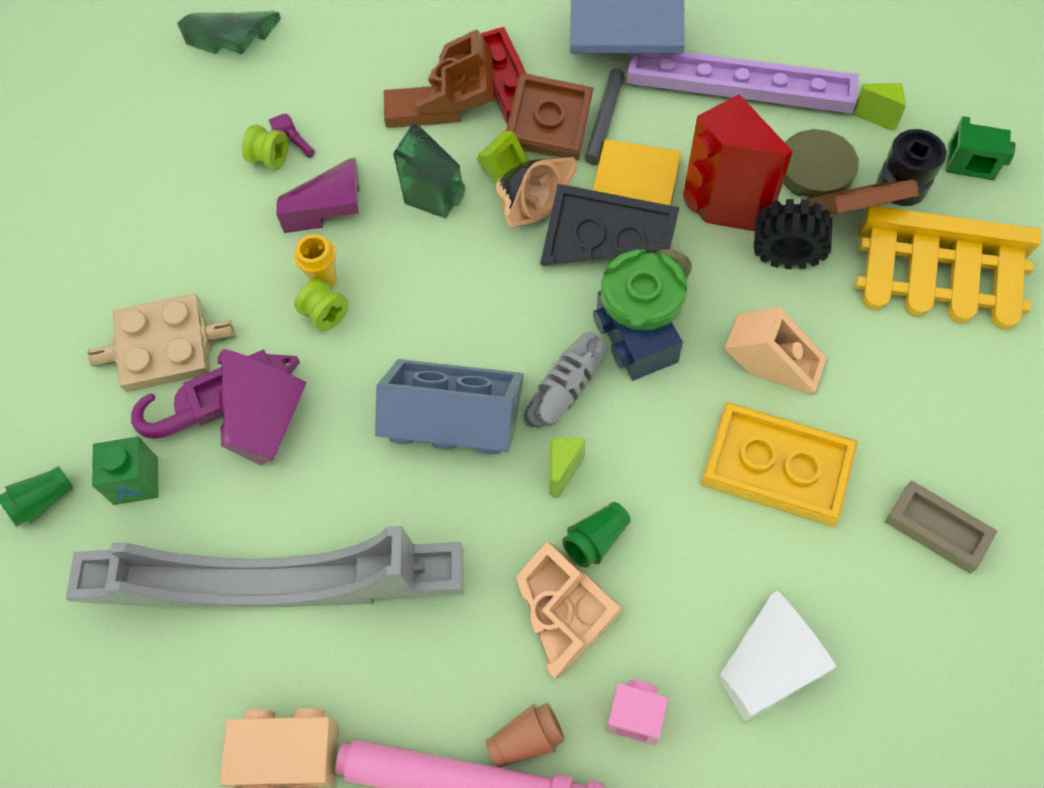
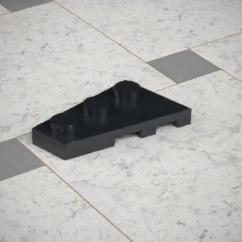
[540,184,679,266]

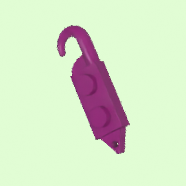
[131,349,300,439]

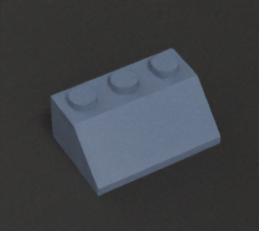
[570,0,684,53]
[375,359,524,455]

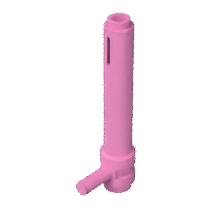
[335,739,604,788]

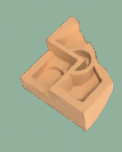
[515,542,624,678]

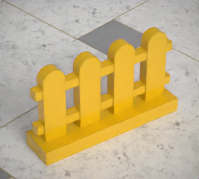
[855,206,1042,329]

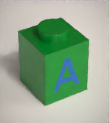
[92,436,158,505]

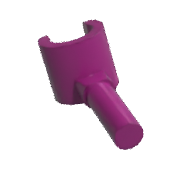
[268,113,315,157]

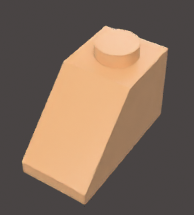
[724,307,827,394]

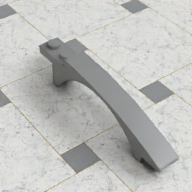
[66,526,464,607]

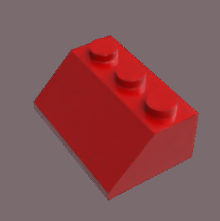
[683,94,793,231]

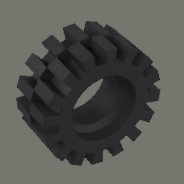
[753,199,833,270]

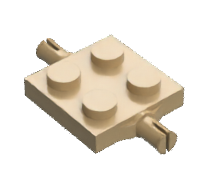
[87,293,235,392]

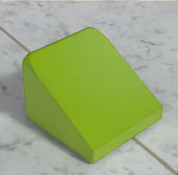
[853,83,906,130]
[549,438,585,497]

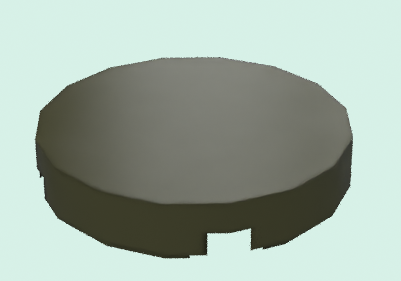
[783,129,859,198]

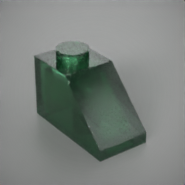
[393,123,465,219]

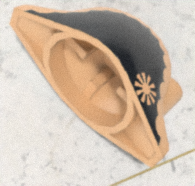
[496,157,577,227]

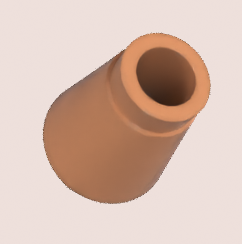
[486,703,565,768]

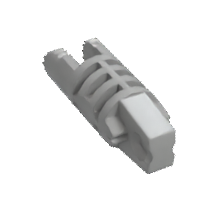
[523,331,608,428]

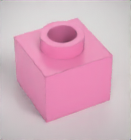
[606,680,668,746]

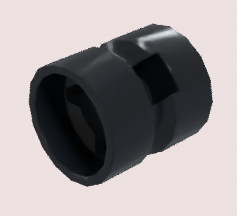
[876,129,947,206]

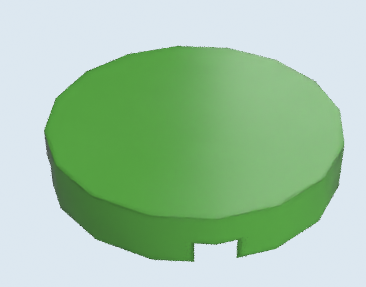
[601,249,687,330]

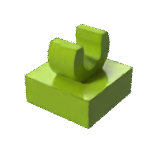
[476,131,529,186]

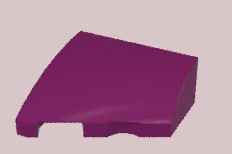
[276,158,359,233]
[217,349,307,465]

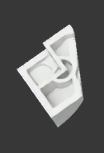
[718,590,837,722]

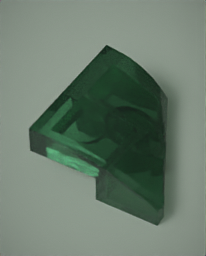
[177,11,281,55]

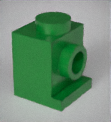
[946,116,1016,180]

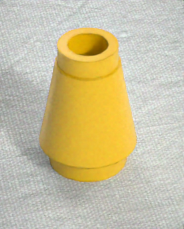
[294,234,337,288]

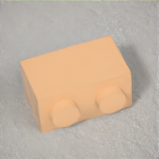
[220,709,339,788]

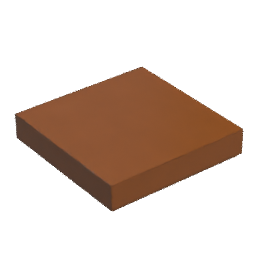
[506,73,594,161]
[805,179,919,214]

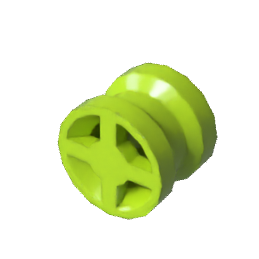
[242,124,288,170]
[294,278,348,331]

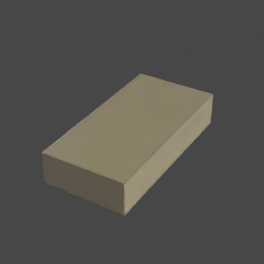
[885,480,998,574]

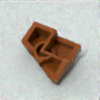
[416,29,494,115]

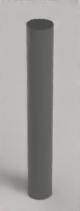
[585,69,624,165]

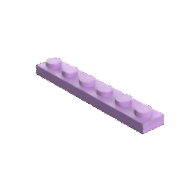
[627,52,859,114]

